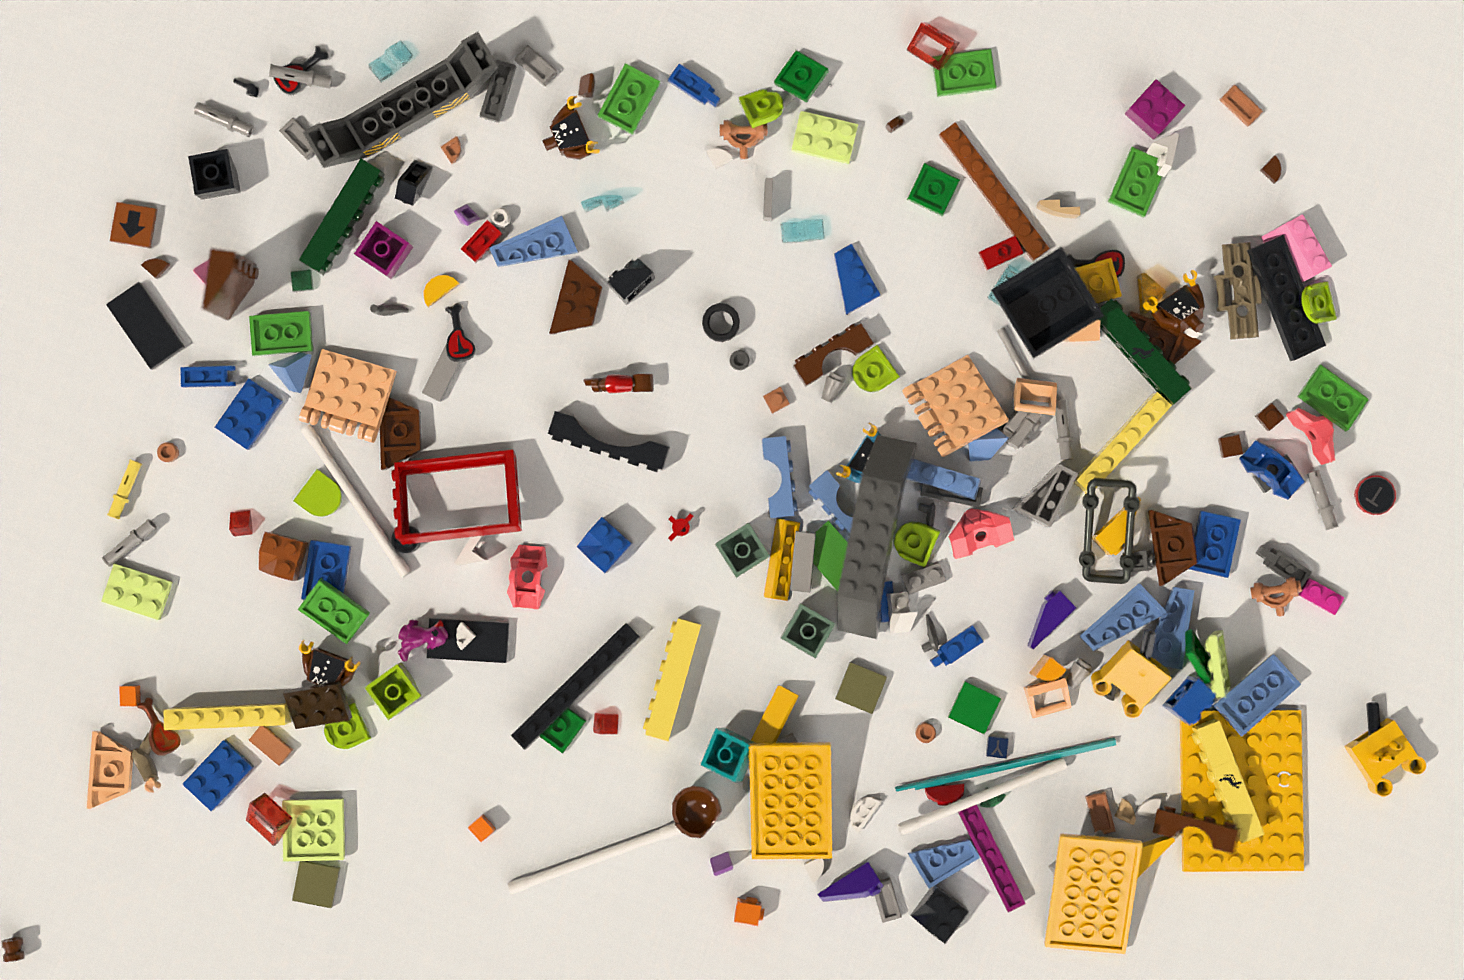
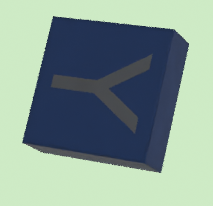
[986,736,1009,759]

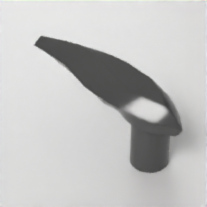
[370,304,409,316]
[918,502,936,527]
[921,614,939,652]

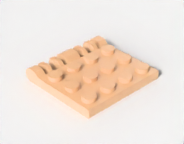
[299,349,397,443]
[902,355,1008,457]

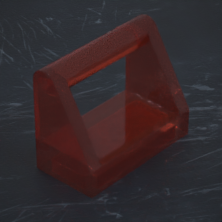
[907,22,959,71]
[246,793,293,846]

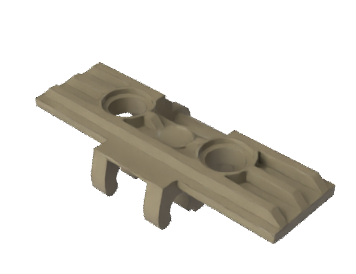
[1213,242,1262,340]

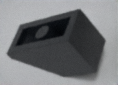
[395,160,433,206]

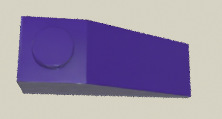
[1027,590,1076,649]
[817,862,884,902]

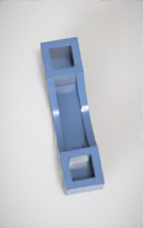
[762,436,798,518]
[907,459,981,500]
[808,470,853,538]

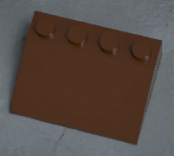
[202,248,259,320]

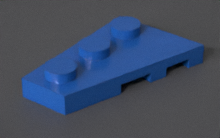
[834,244,881,315]

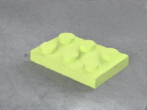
[791,111,858,164]
[101,564,173,620]

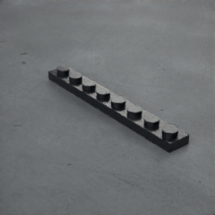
[511,623,641,750]

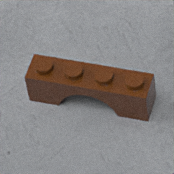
[793,323,874,387]
[1152,805,1241,854]

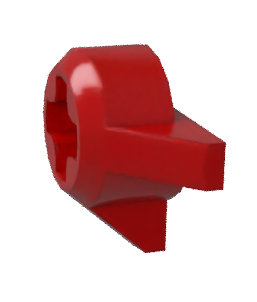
[668,513,694,542]

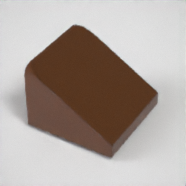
[578,73,596,98]

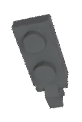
[1256,547,1312,588]

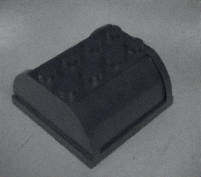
[991,246,1104,359]

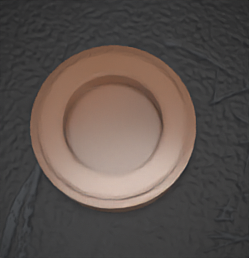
[157,442,179,462]
[915,722,936,743]

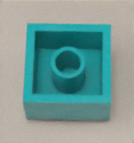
[700,727,755,782]

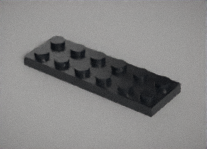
[1247,235,1326,361]

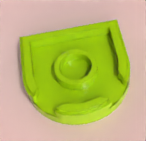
[738,89,784,128]
[1302,281,1337,324]
[852,344,900,392]
[293,469,342,517]
[894,521,940,567]
[324,703,372,749]

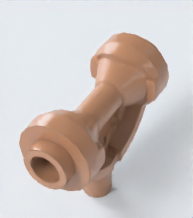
[720,120,767,159]
[1250,577,1302,616]

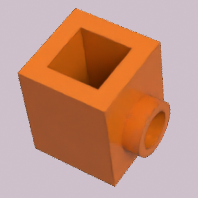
[734,897,764,926]

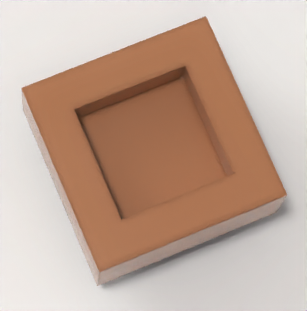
[763,387,790,414]

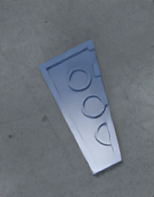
[489,216,578,267]
[1080,583,1167,652]
[1151,587,1195,669]

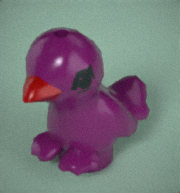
[397,619,448,662]

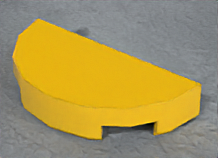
[424,275,460,307]

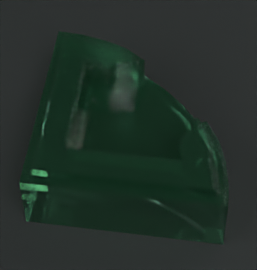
[979,787,1006,808]

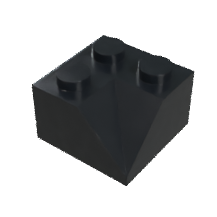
[188,149,241,200]
[608,258,655,305]
[911,885,969,944]

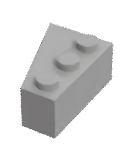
[1012,464,1078,527]

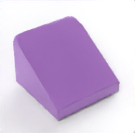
[710,852,733,876]

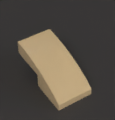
[1037,200,1080,218]

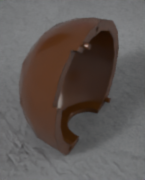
[672,786,722,838]

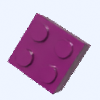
[1124,79,1186,140]
[354,221,413,280]

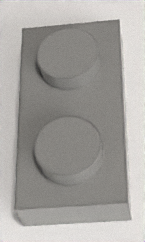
[901,563,946,594]

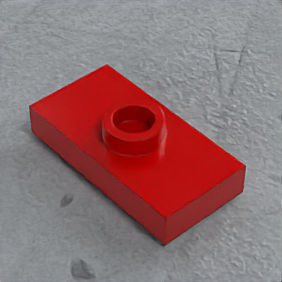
[979,236,1023,270]

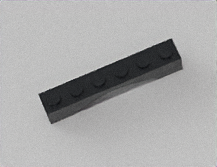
[548,411,670,472]

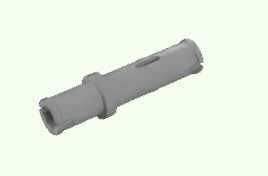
[269,64,331,89]
[194,102,254,137]
[1055,400,1073,460]
[1307,470,1339,530]
[102,519,157,567]

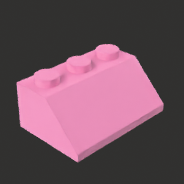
[1261,214,1332,282]

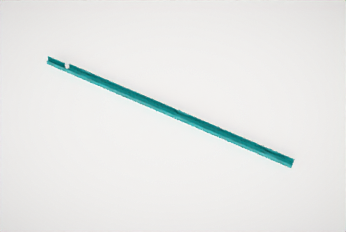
[895,738,1116,792]

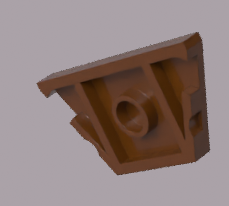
[549,260,603,335]
[1128,311,1201,364]
[380,397,422,471]
[1148,510,1198,586]

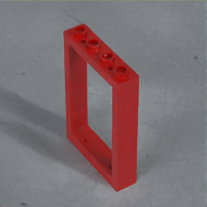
[391,449,522,545]

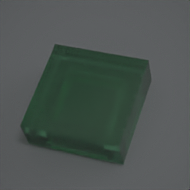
[290,270,314,292]

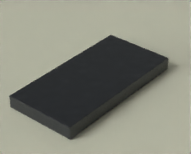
[106,282,185,370]
[426,618,509,663]

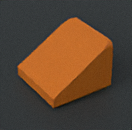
[119,685,141,706]
[468,814,496,842]

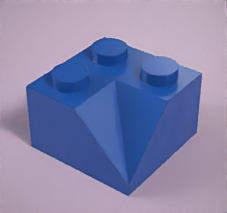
[577,517,633,573]
[1162,676,1216,725]

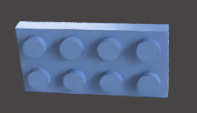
[1213,654,1302,736]

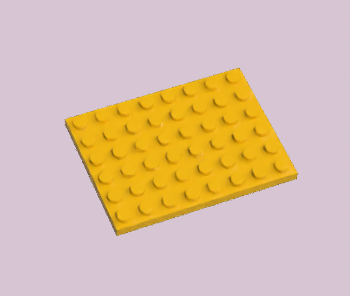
[1180,710,1304,872]

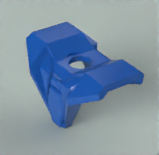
[1239,440,1305,500]

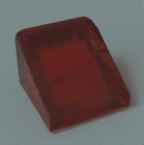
[229,510,253,537]
[593,713,619,734]

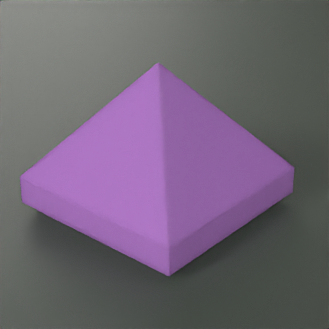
[454,204,480,226]

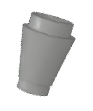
[821,372,845,403]
[1066,658,1092,689]

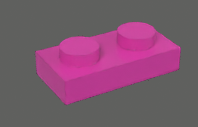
[1298,578,1345,615]

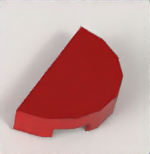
[925,784,964,806]

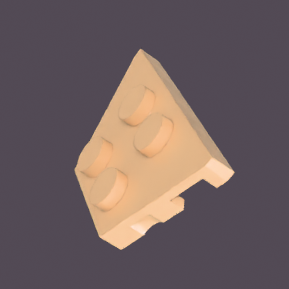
[87,731,133,809]

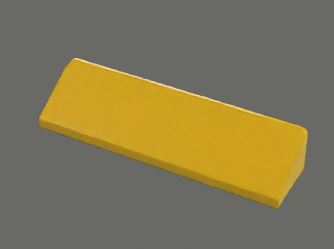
[764,519,800,601]
[751,685,799,743]

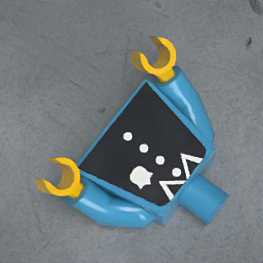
[836,422,882,483]

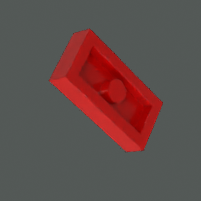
[461,220,503,263]

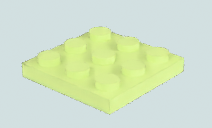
[1205,630,1231,698]
[282,798,345,862]

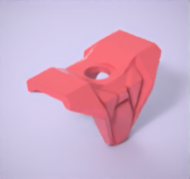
[1286,408,1335,465]
[948,509,1014,559]
[507,544,548,609]

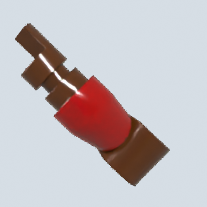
[583,374,654,394]

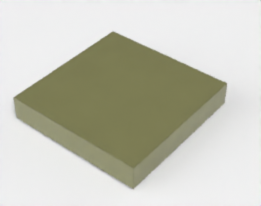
[835,662,887,714]
[292,861,340,908]

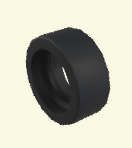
[702,303,740,342]

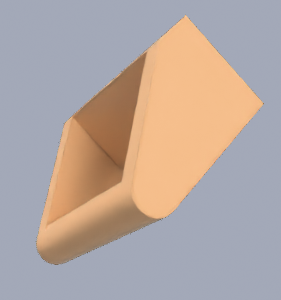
[1063,320,1100,342]
[1013,378,1057,415]
[1024,677,1071,718]

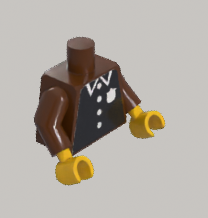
[542,96,600,160]
[1143,270,1205,333]
[299,640,361,687]

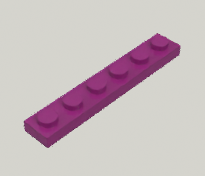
[958,795,1026,913]

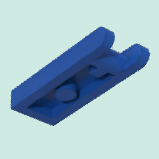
[180,366,236,388]

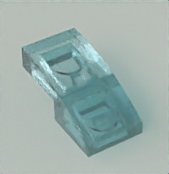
[368,40,413,82]
[581,195,624,213]
[781,219,825,243]

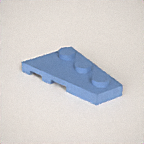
[908,839,980,889]

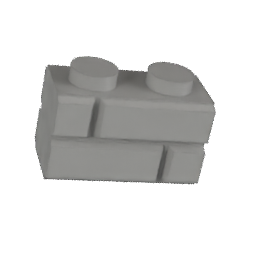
[1000,402,1041,449]

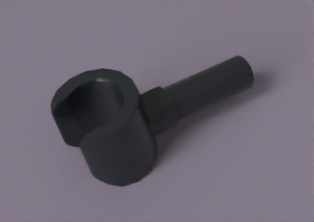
[233,78,259,98]

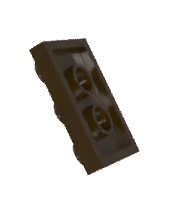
[283,681,352,729]

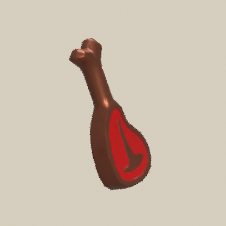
[137,698,181,756]

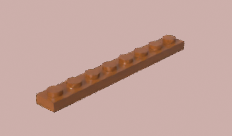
[939,122,1050,261]

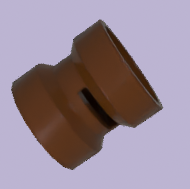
[1,937,25,962]

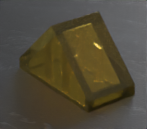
[1137,273,1167,315]

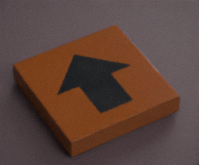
[109,202,158,249]

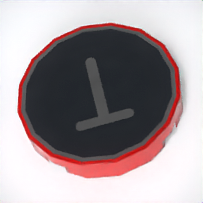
[1354,476,1396,515]

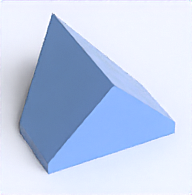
[268,352,312,393]
[968,428,1008,462]

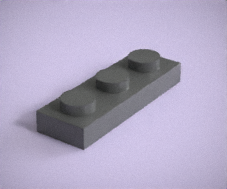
[479,60,516,123]
[920,483,983,507]

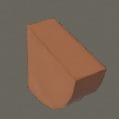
[441,136,461,164]

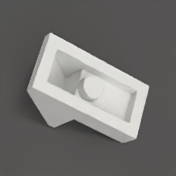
[1147,133,1179,177]
[454,535,487,566]
[887,592,917,634]

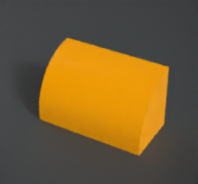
[1029,655,1066,681]

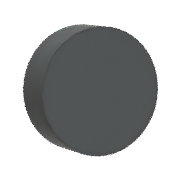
[730,350,749,371]

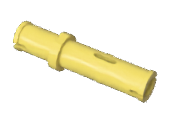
[107,460,142,519]

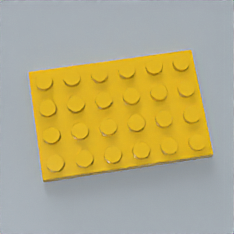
[749,742,832,859]
[1044,833,1142,954]

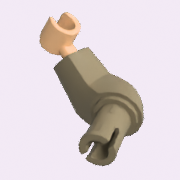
[132,733,161,793]

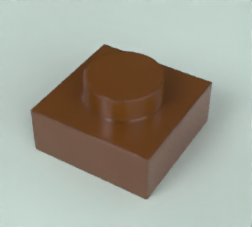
[1255,403,1284,431]

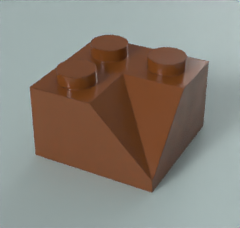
[259,532,309,581]

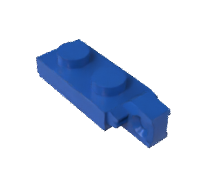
[668,64,720,107]
[930,625,984,668]

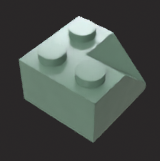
[715,523,770,578]
[780,603,835,659]

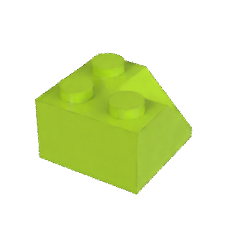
[365,662,421,720]

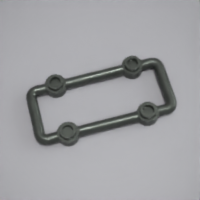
[1079,478,1140,584]

